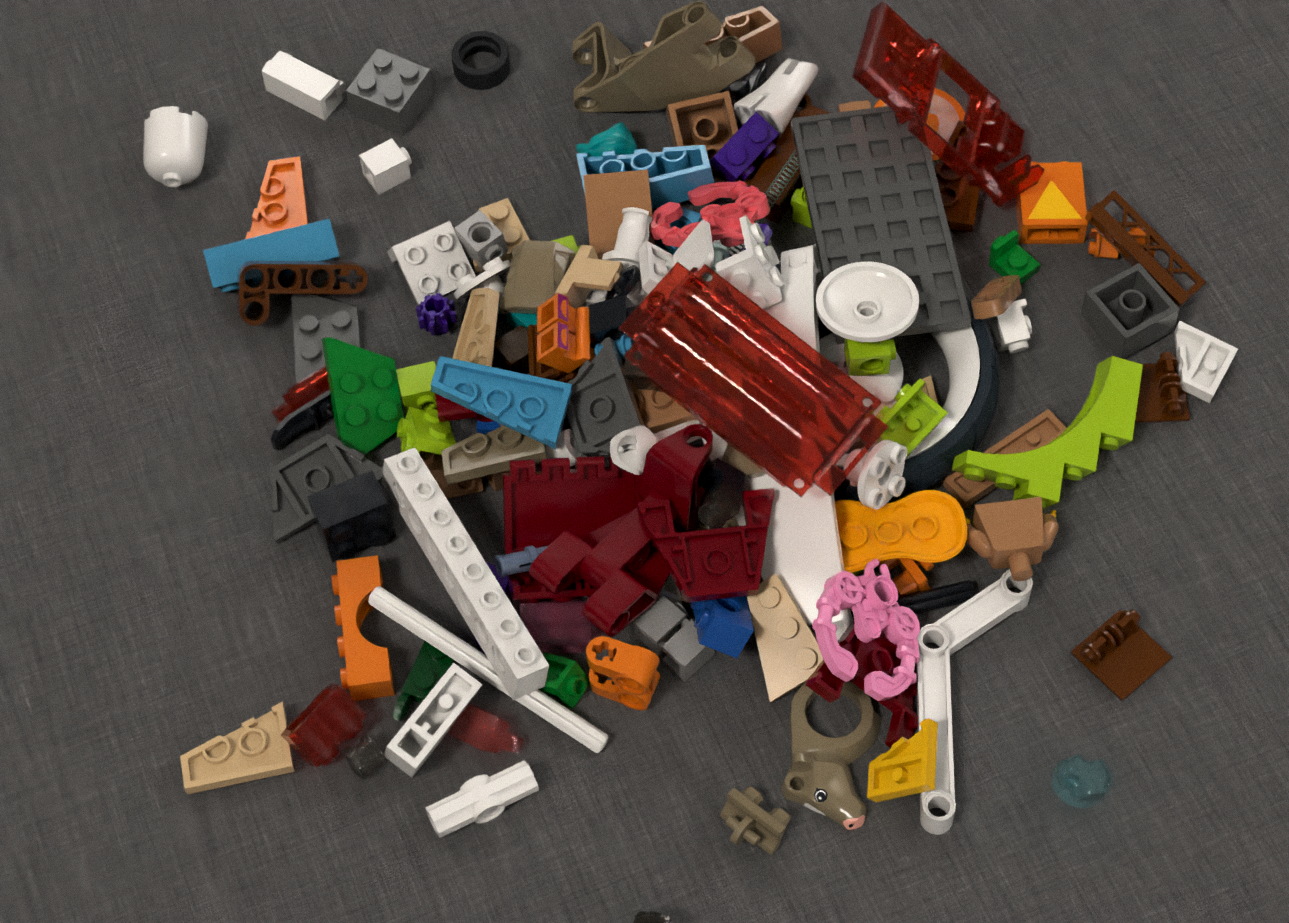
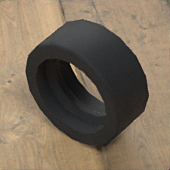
[451,31,510,90]

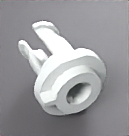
[602,207,653,281]

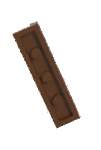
[1085,190,1206,308]

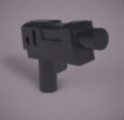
[730,62,768,107]

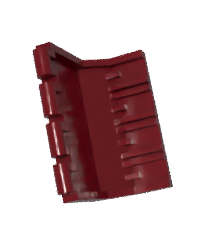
[502,456,643,604]

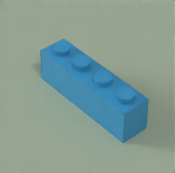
[203,218,339,292]

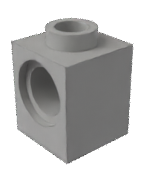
[454,210,508,270]

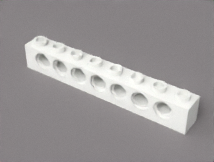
[382,447,549,700]

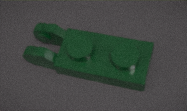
[392,641,457,721]

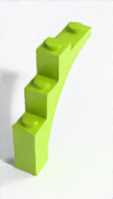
[952,356,1143,511]

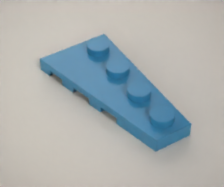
[431,356,572,450]

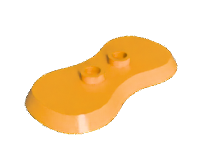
[835,490,967,573]

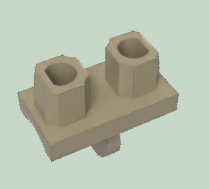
[720,786,790,855]

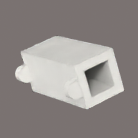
[261,51,346,120]

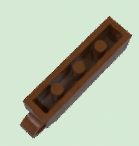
[746,93,830,224]

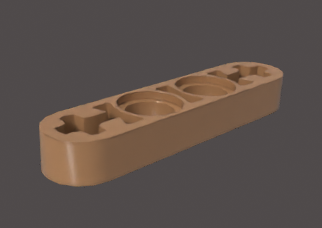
[971,275,1022,319]

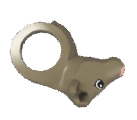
[781,681,882,830]

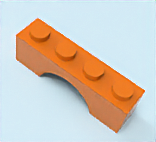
[331,555,395,701]

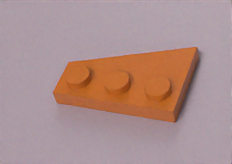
[245,156,308,239]

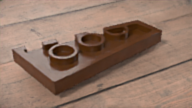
[934,120,990,232]

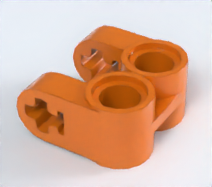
[586,636,661,711]

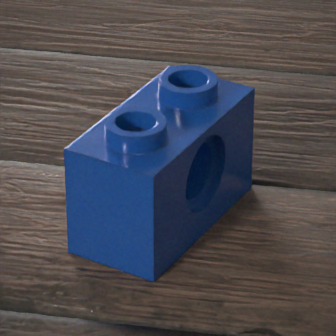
[691,596,754,658]

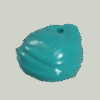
[575,122,637,157]

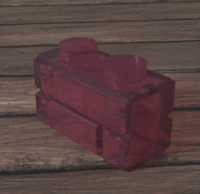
[520,601,593,653]

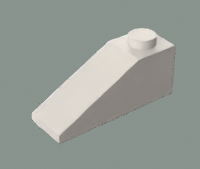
[384,663,482,777]

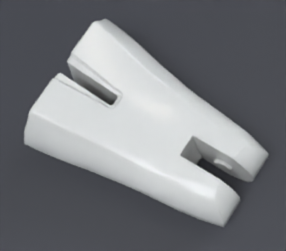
[733,58,819,138]

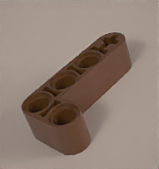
[238,261,368,326]

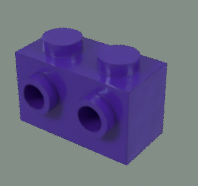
[709,112,779,182]

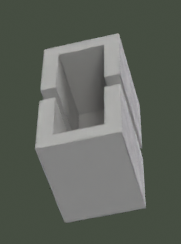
[633,595,715,682]

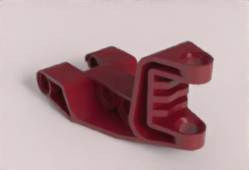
[529,424,713,637]

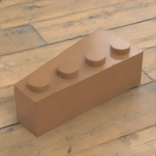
[643,6,782,64]

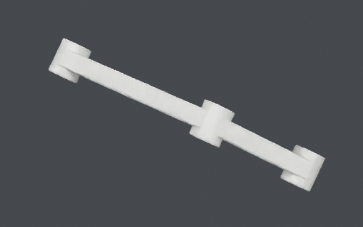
[916,569,1033,835]

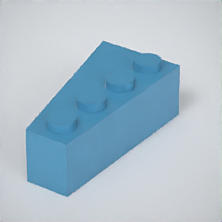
[576,145,714,209]

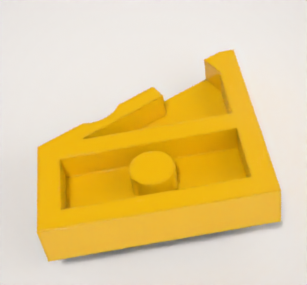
[867,718,938,802]

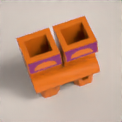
[537,293,596,373]

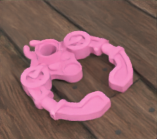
[812,558,920,701]

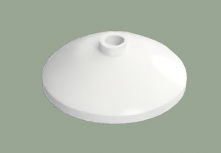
[816,262,919,342]

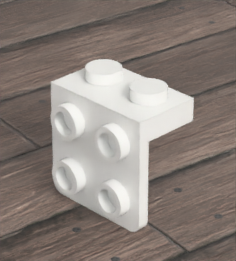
[715,215,784,317]
[638,220,715,305]

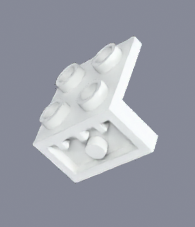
[387,221,476,305]

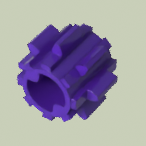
[416,293,457,336]

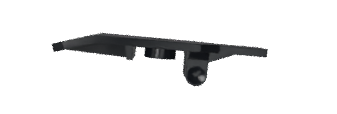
[270,390,334,451]

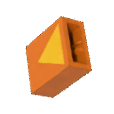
[1014,161,1088,244]

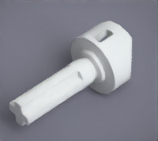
[610,420,701,475]

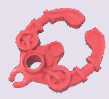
[649,180,770,247]

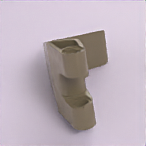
[572,1,756,113]

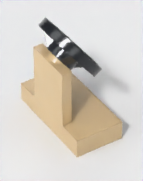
[555,245,641,309]

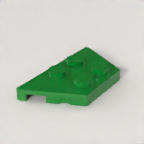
[322,337,404,455]

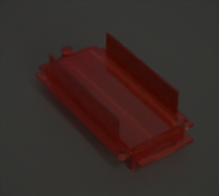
[619,262,888,498]

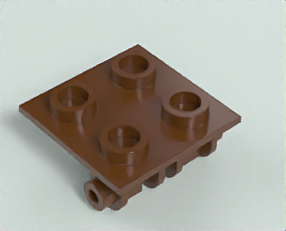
[1135,352,1190,423]
[1070,609,1172,701]

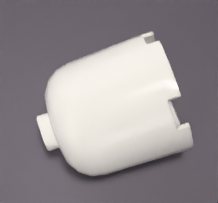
[143,106,208,187]

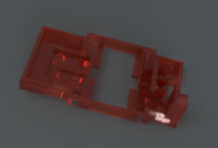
[852,2,1044,208]

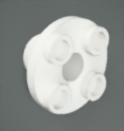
[453,257,511,313]
[844,440,907,510]

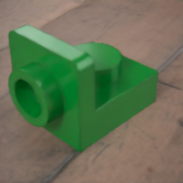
[988,230,1040,284]
[538,652,590,708]

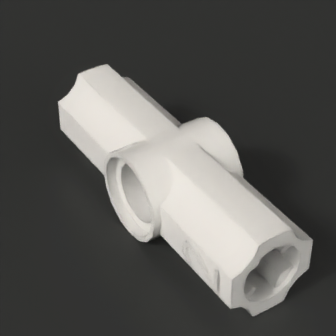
[425,760,539,838]

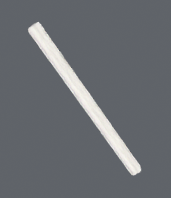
[368,586,608,753]

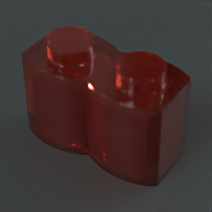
[281,683,367,767]

